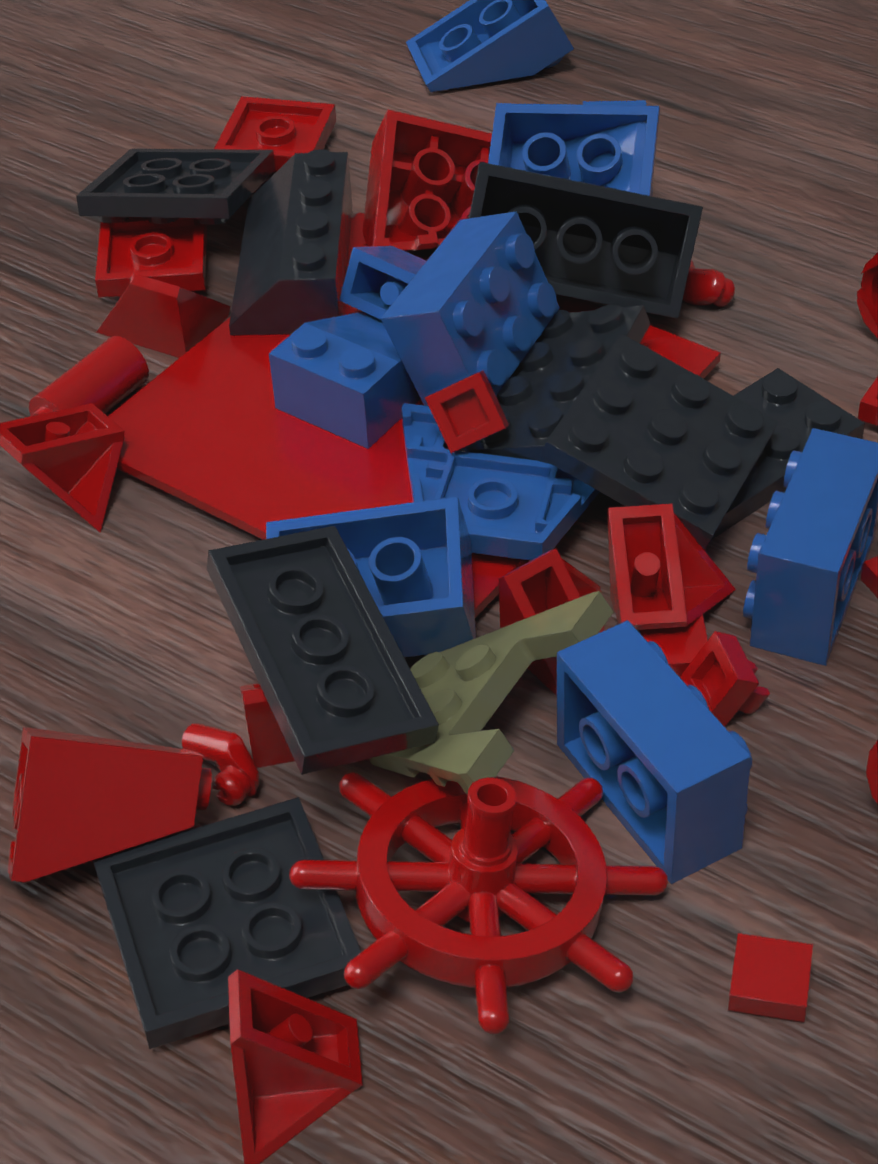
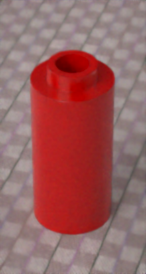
[29,336,149,416]

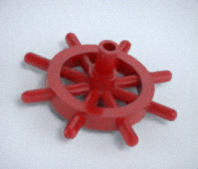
[289,772,668,1034]

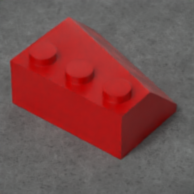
[362,109,492,251]

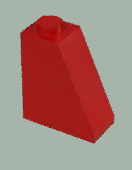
[8,727,212,882]

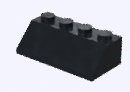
[229,149,353,335]
[469,162,703,318]

